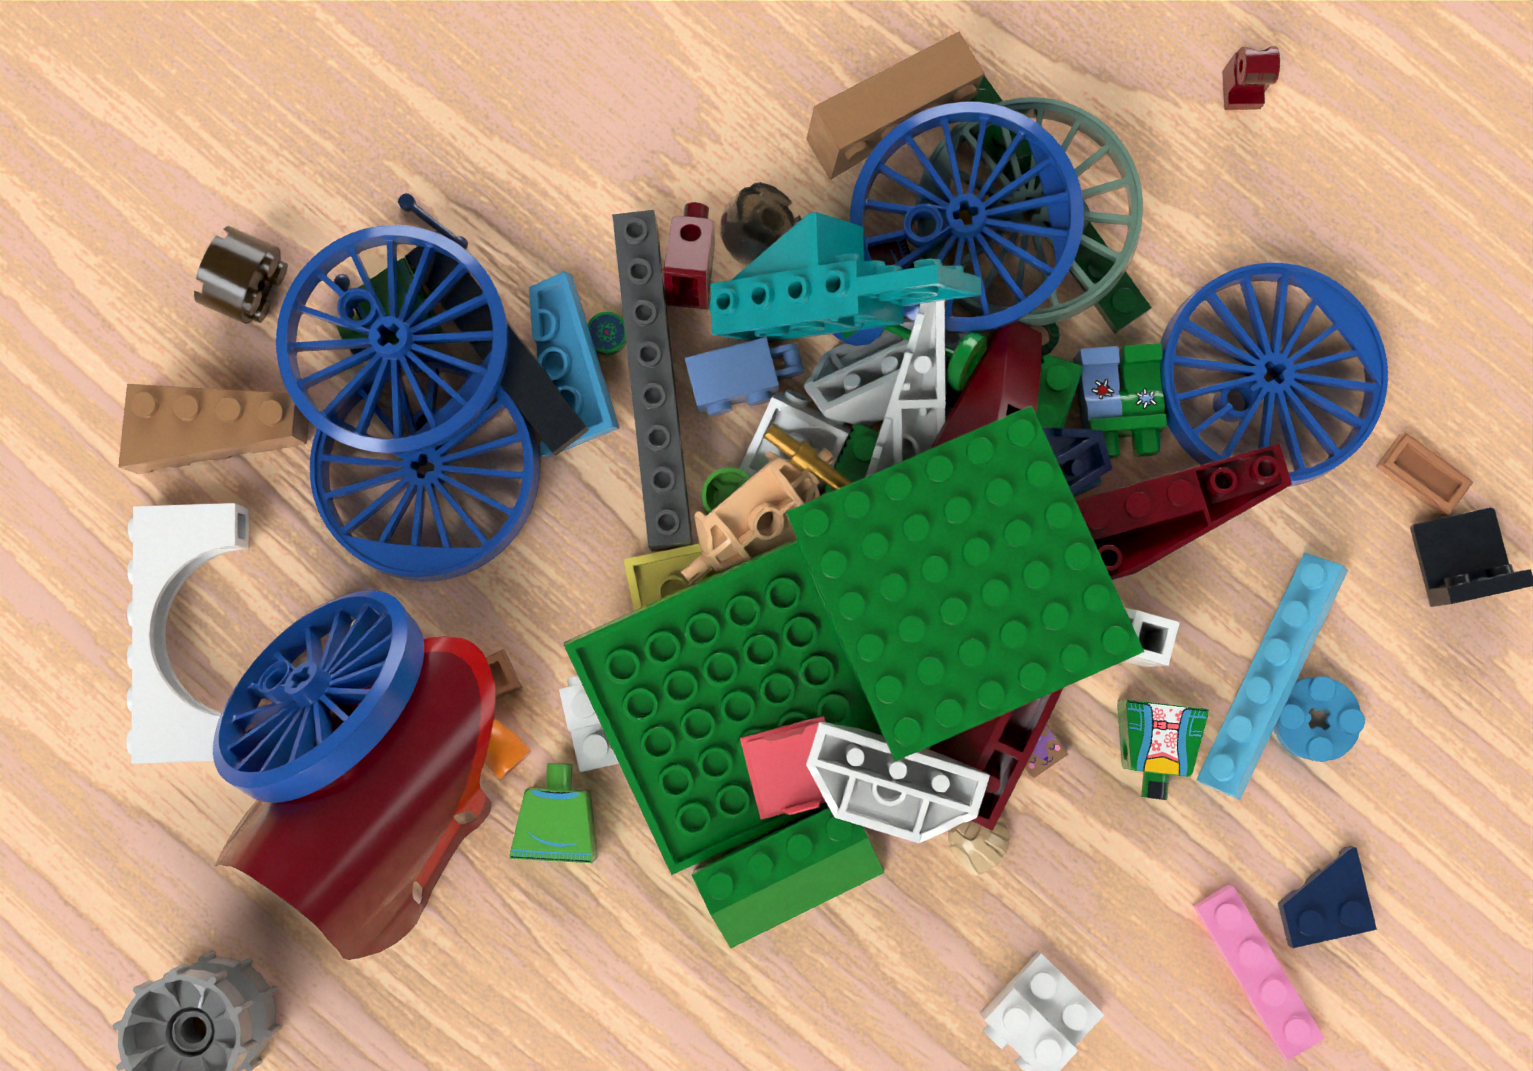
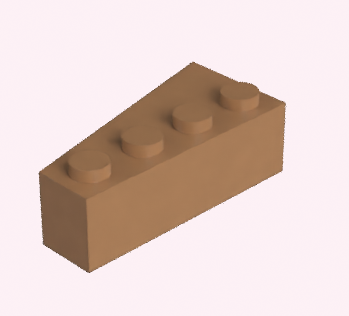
[806,31,985,180]
[118,384,309,474]

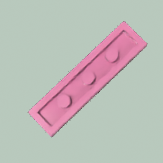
[1192,884,1325,1061]

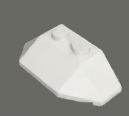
[804,316,968,427]
[806,722,990,843]

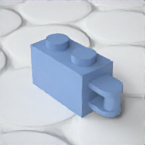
[685,337,805,417]

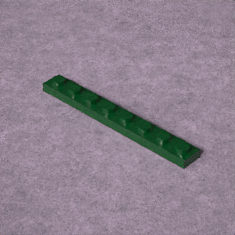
[969,75,1152,334]

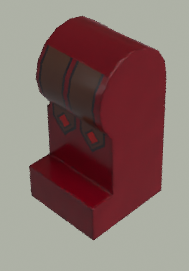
[1222,46,1280,110]

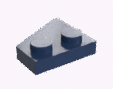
[1042,427,1112,494]
[1278,846,1377,948]

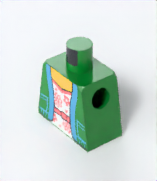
[1117,700,1209,800]

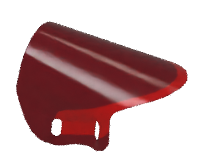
[215,636,495,960]

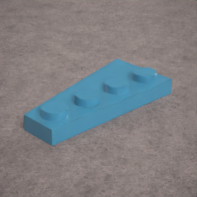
[529,271,620,458]

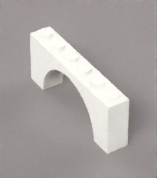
[126,503,249,764]

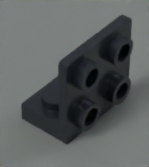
[1410,507,1533,607]

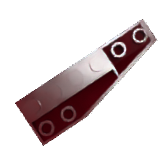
[929,321,1042,449]
[1076,443,1292,580]
[928,688,1063,831]

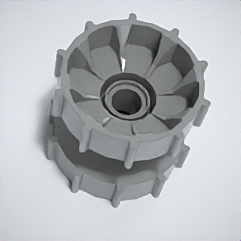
[113,951,281,1071]

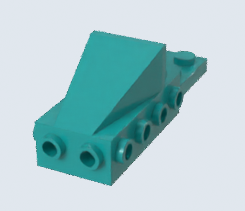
[709,212,981,343]

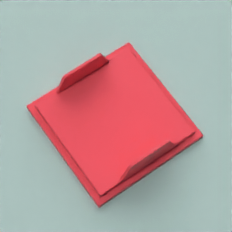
[740,715,826,819]

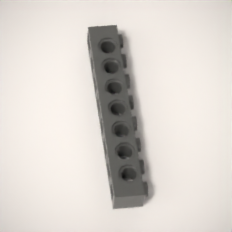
[612,210,693,551]

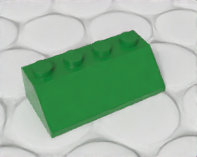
[692,805,884,948]

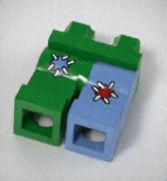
[1073,343,1167,459]

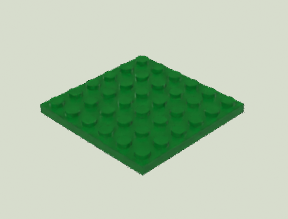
[786,405,1144,762]
[564,539,883,875]

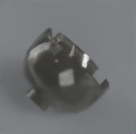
[720,182,802,267]

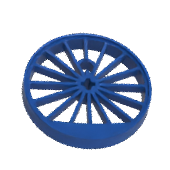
[850,102,1084,334]
[276,225,509,454]
[1160,263,1388,487]
[310,355,540,582]
[213,590,424,803]

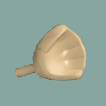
[948,816,1010,876]

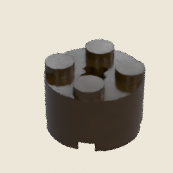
[194,226,288,324]

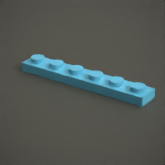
[1196,553,1348,800]

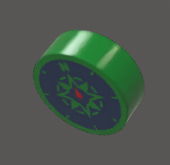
[588,312,626,355]

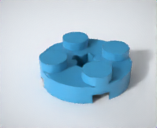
[1274,676,1365,762]

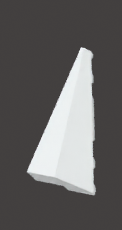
[866,301,945,477]

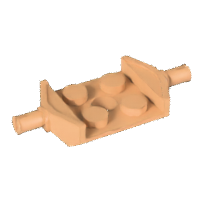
[680,448,836,585]

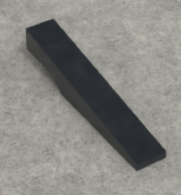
[405,231,589,456]

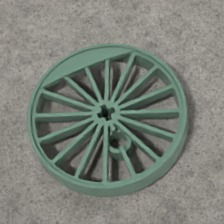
[915,97,1143,327]

